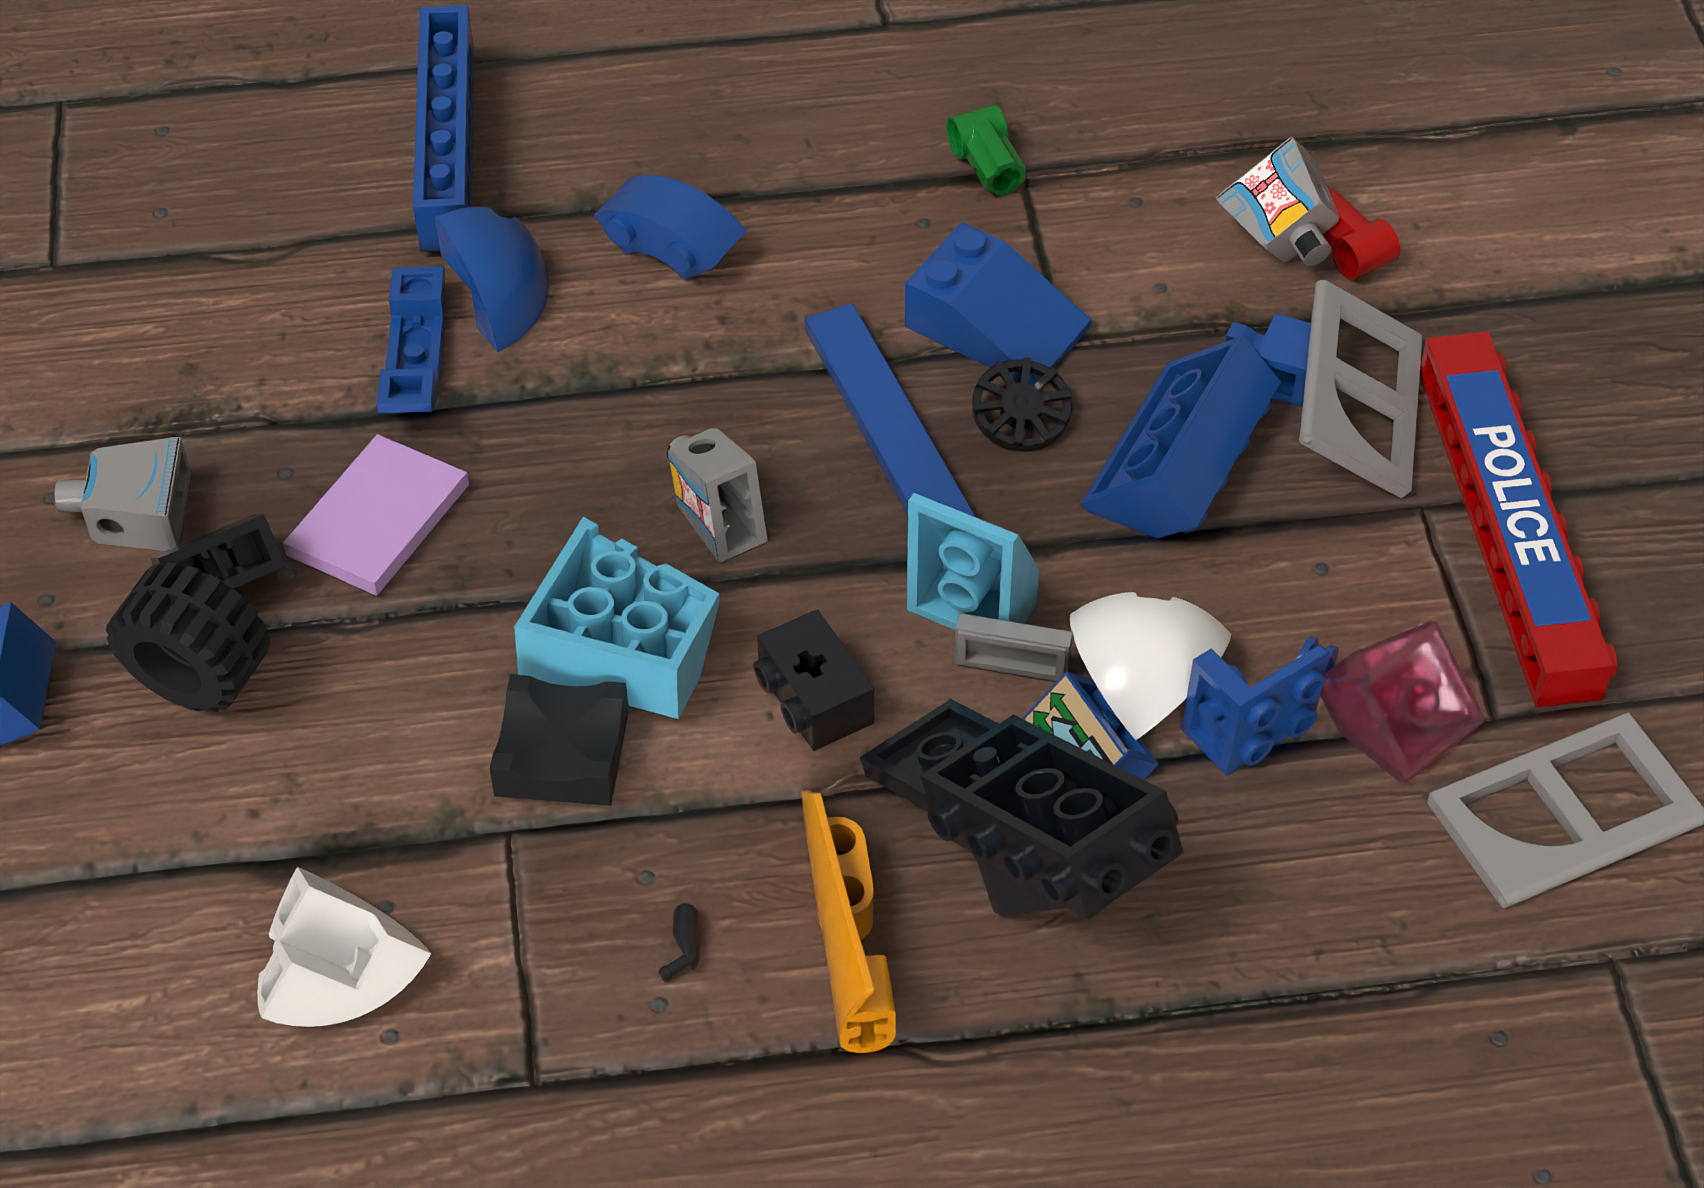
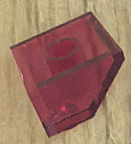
[1320,621,1486,783]

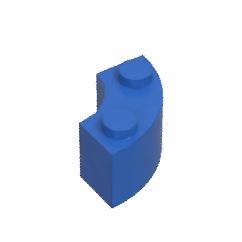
[594,175,746,280]

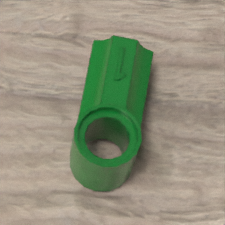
[946,104,1026,197]

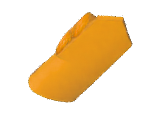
[801,790,896,1053]

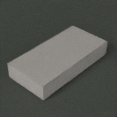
[954,613,1073,681]

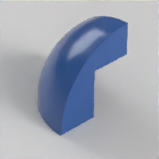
[435,207,549,352]

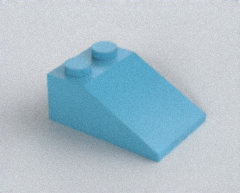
[907,493,1040,630]

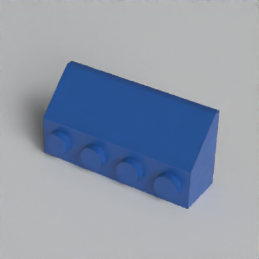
[1081,335,1281,538]

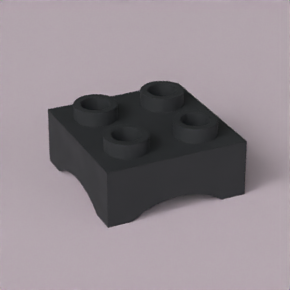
[489,674,629,806]

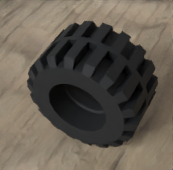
[106,562,270,713]

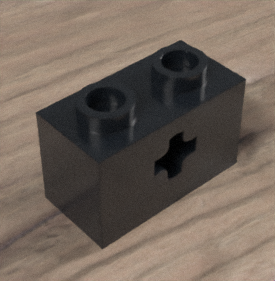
[150,514,286,589]
[753,609,874,751]

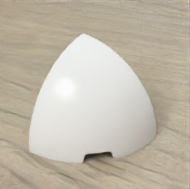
[1070,592,1231,740]
[257,867,431,1027]

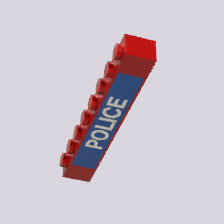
[1420,332,1617,708]

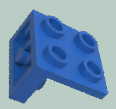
[1181,645,1330,776]

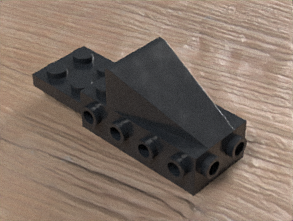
[860,699,1184,919]

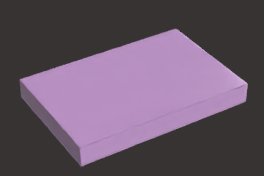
[283,434,469,596]

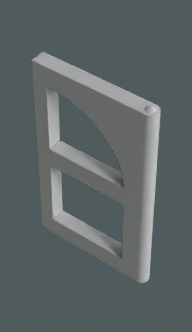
[1299,280,1422,499]
[1427,712,1704,909]

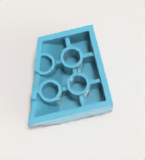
[514,517,720,719]

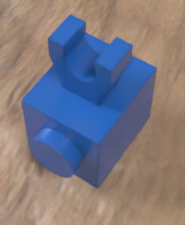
[1225,313,1311,407]

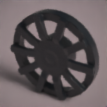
[972,358,1072,451]

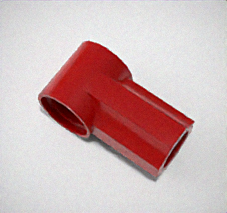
[1322,186,1400,280]

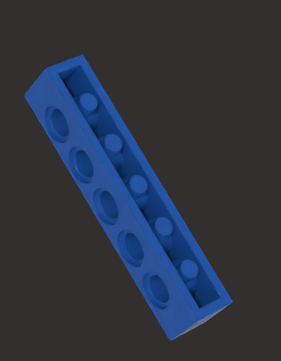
[413,5,474,252]

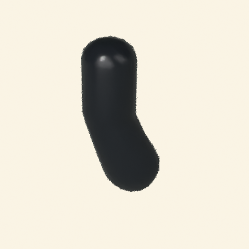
[658,903,700,982]

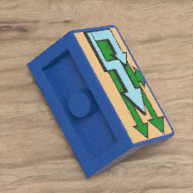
[1023,672,1159,780]

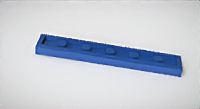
[805,303,975,517]

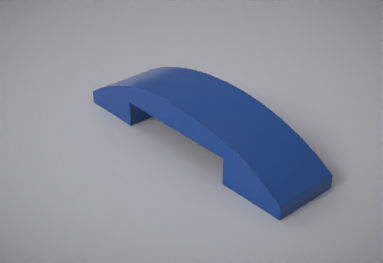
[377,266,445,413]

